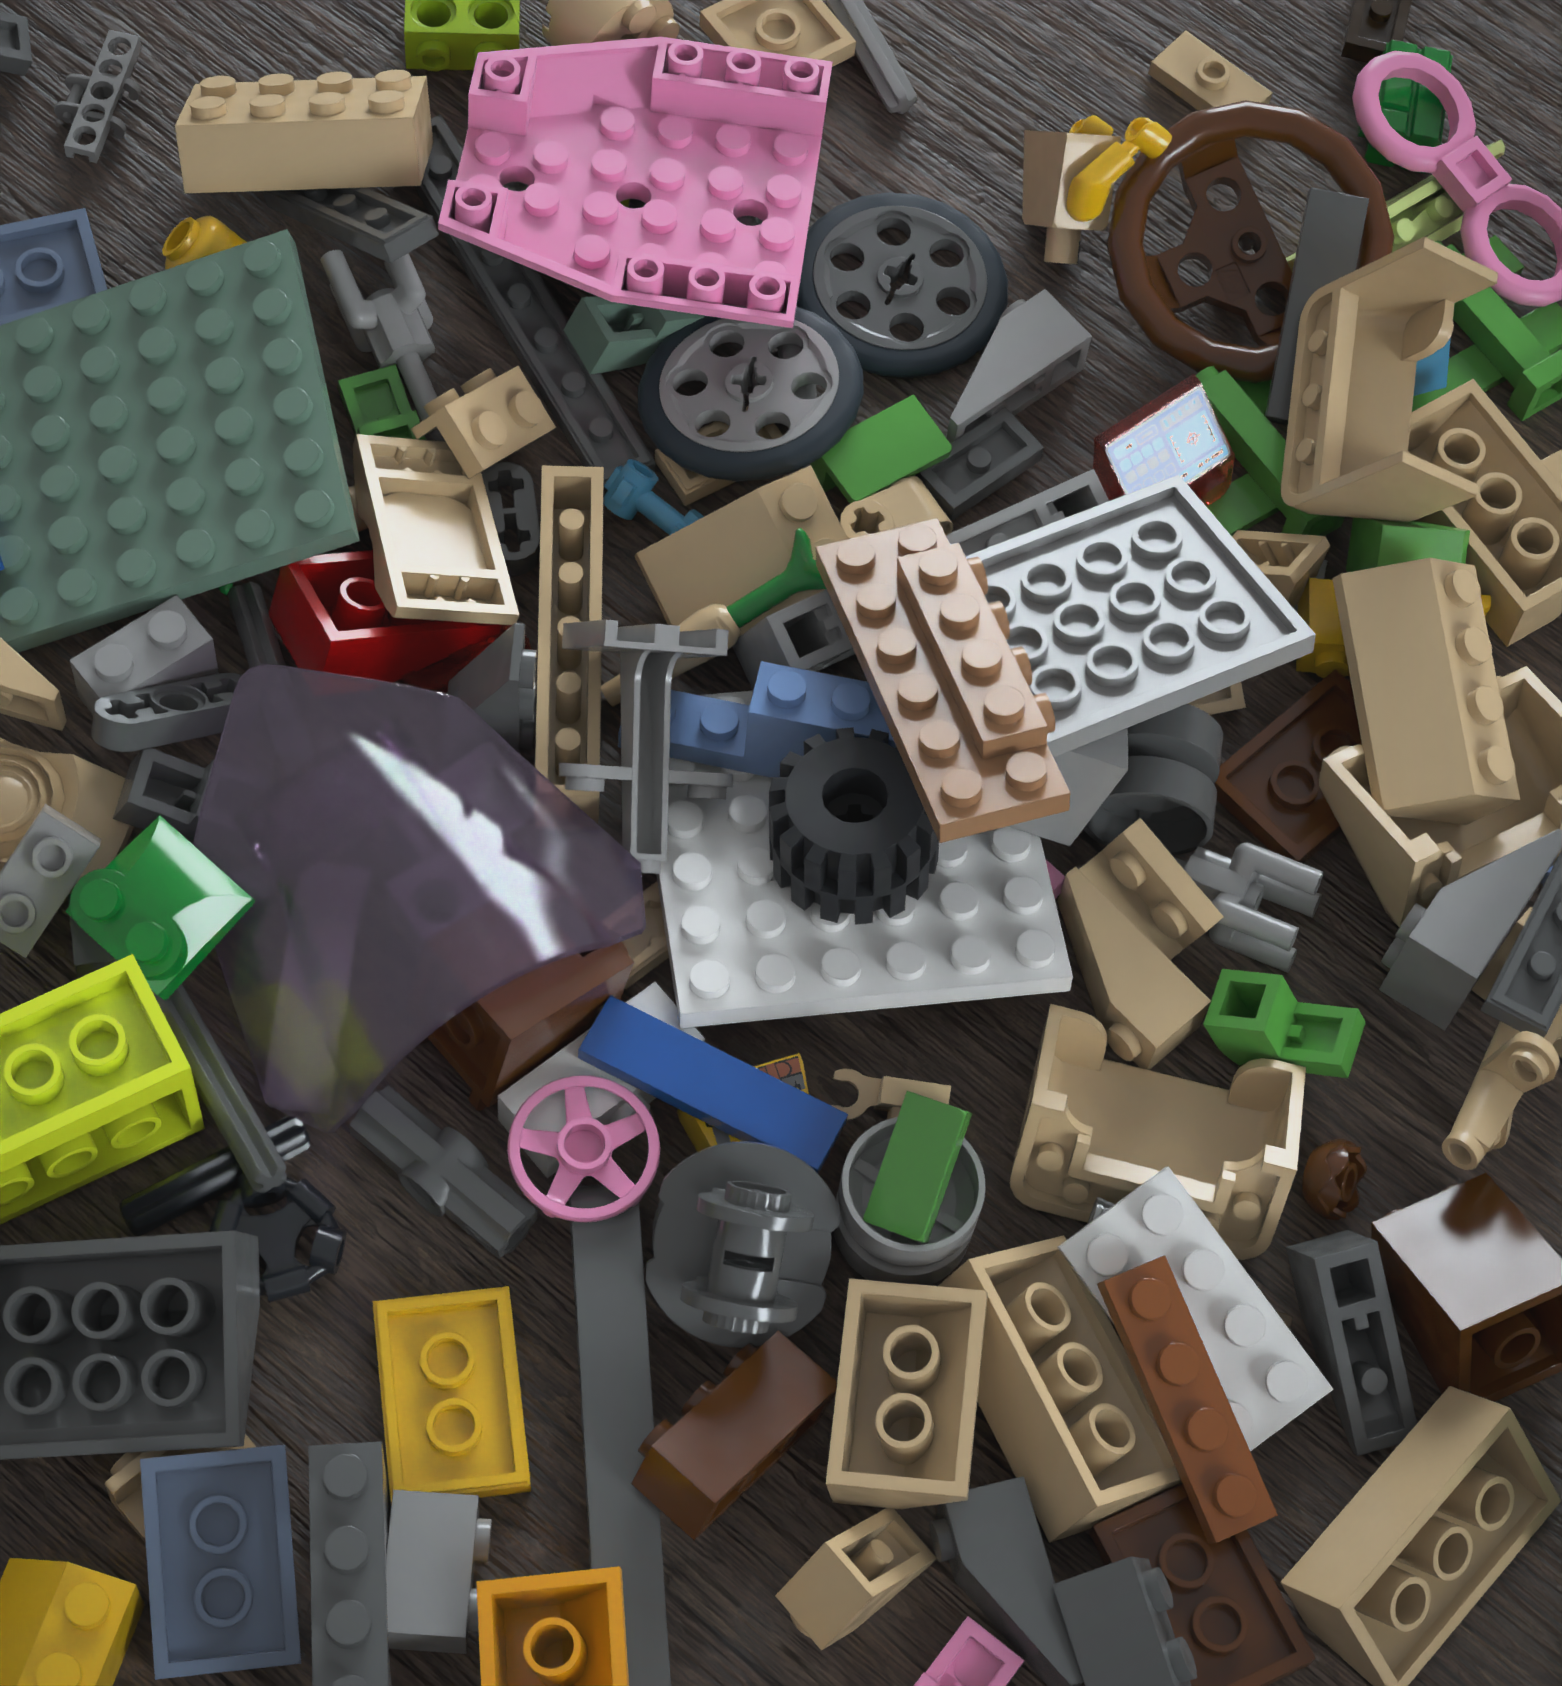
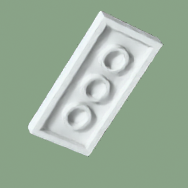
[1057,1166,1333,1451]

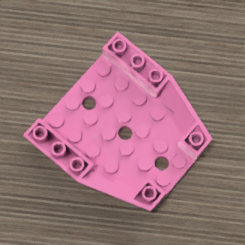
[438,37,833,328]

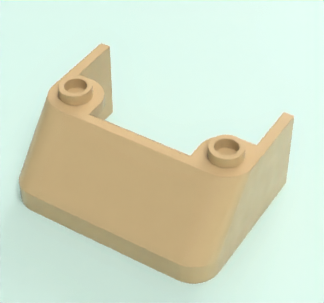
[1281,237,1498,522]

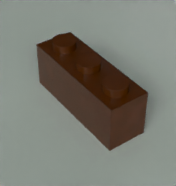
[631,1330,837,1540]

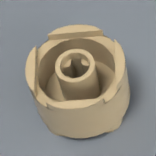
[542,0,680,46]

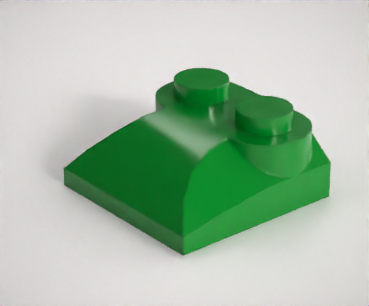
[66,815,256,1001]

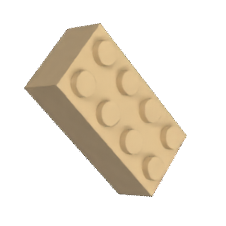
[175,70,433,194]

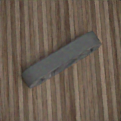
[91,673,262,752]

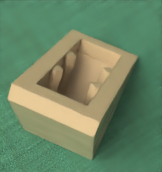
[1232,530,1330,608]

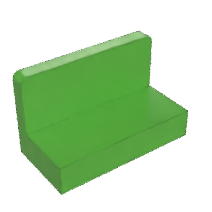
[810,394,952,504]

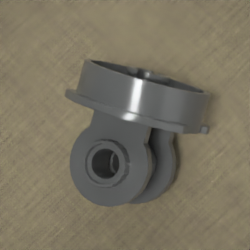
[646,1141,840,1348]

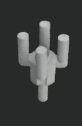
[320,250,437,421]
[1174,843,1324,973]

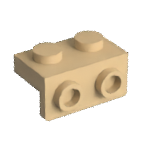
[411,366,556,479]

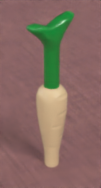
[601,528,826,707]

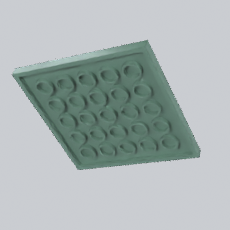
[0,229,360,653]

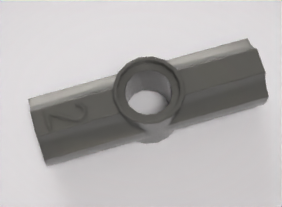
[349,1086,538,1259]

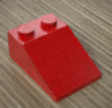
[269,550,502,698]

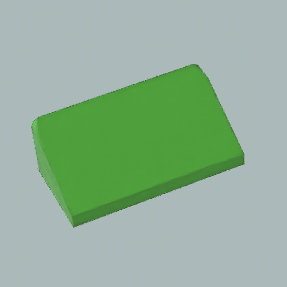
[863,1091,972,1244]

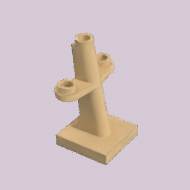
[1442,907,1562,1170]

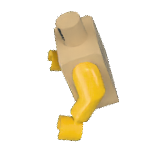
[1022,115,1172,264]

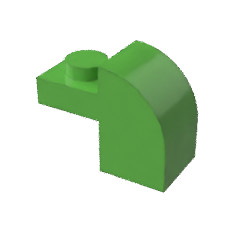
[1203,969,1366,1078]

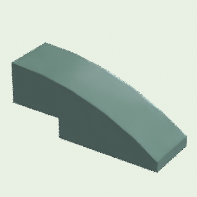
[563,296,705,375]

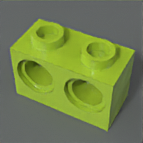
[404,0,520,71]

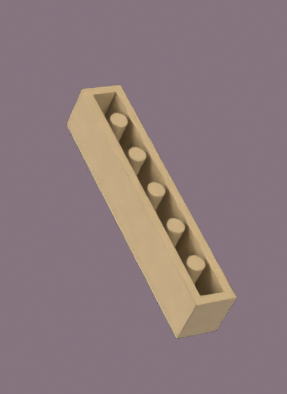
[534,465,604,832]

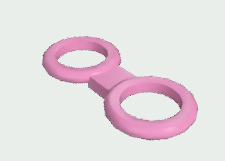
[1352,51,1562,307]

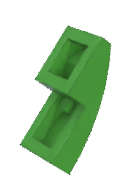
[337,364,426,440]

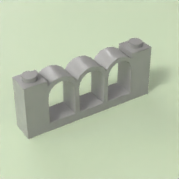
[732,469,1109,690]

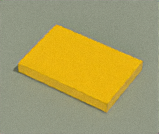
[372,1286,531,1506]

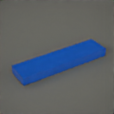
[578,995,848,1174]

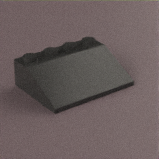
[0,1230,260,1460]

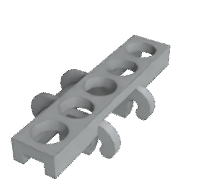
[54,30,141,163]

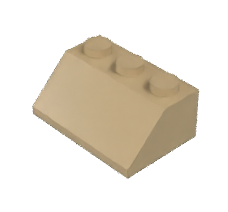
[826,1278,988,1509]

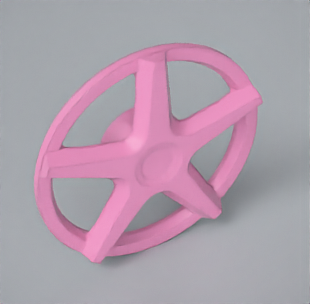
[507,1075,660,1222]

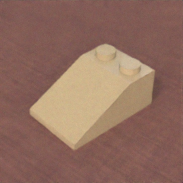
[634,465,848,637]

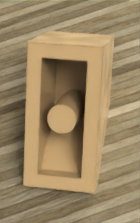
[775,1508,937,1651]

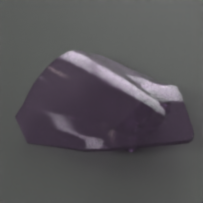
[193,664,646,1134]

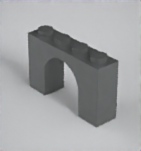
[308,1441,392,1686]

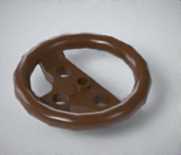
[1107,100,1394,384]

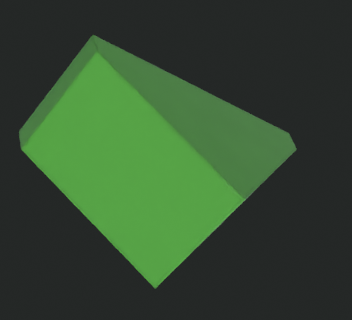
[1346,518,1470,572]

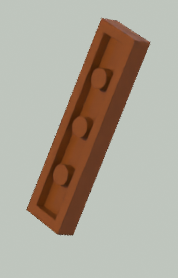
[1097,1255,1278,1544]

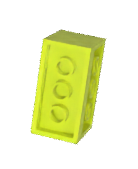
[0,954,205,1225]

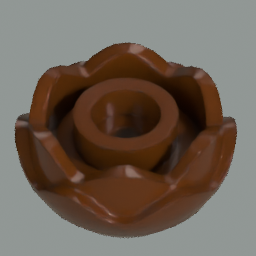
[1302,1139,1367,1220]

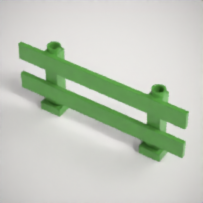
[1169,235,1562,536]

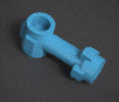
[603,459,704,535]

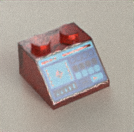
[1093,374,1235,506]

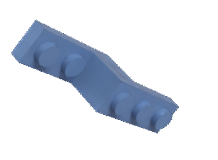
[618,661,897,778]

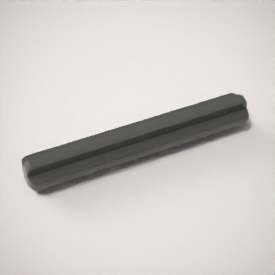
[152,984,287,1193]

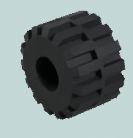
[769,727,939,925]

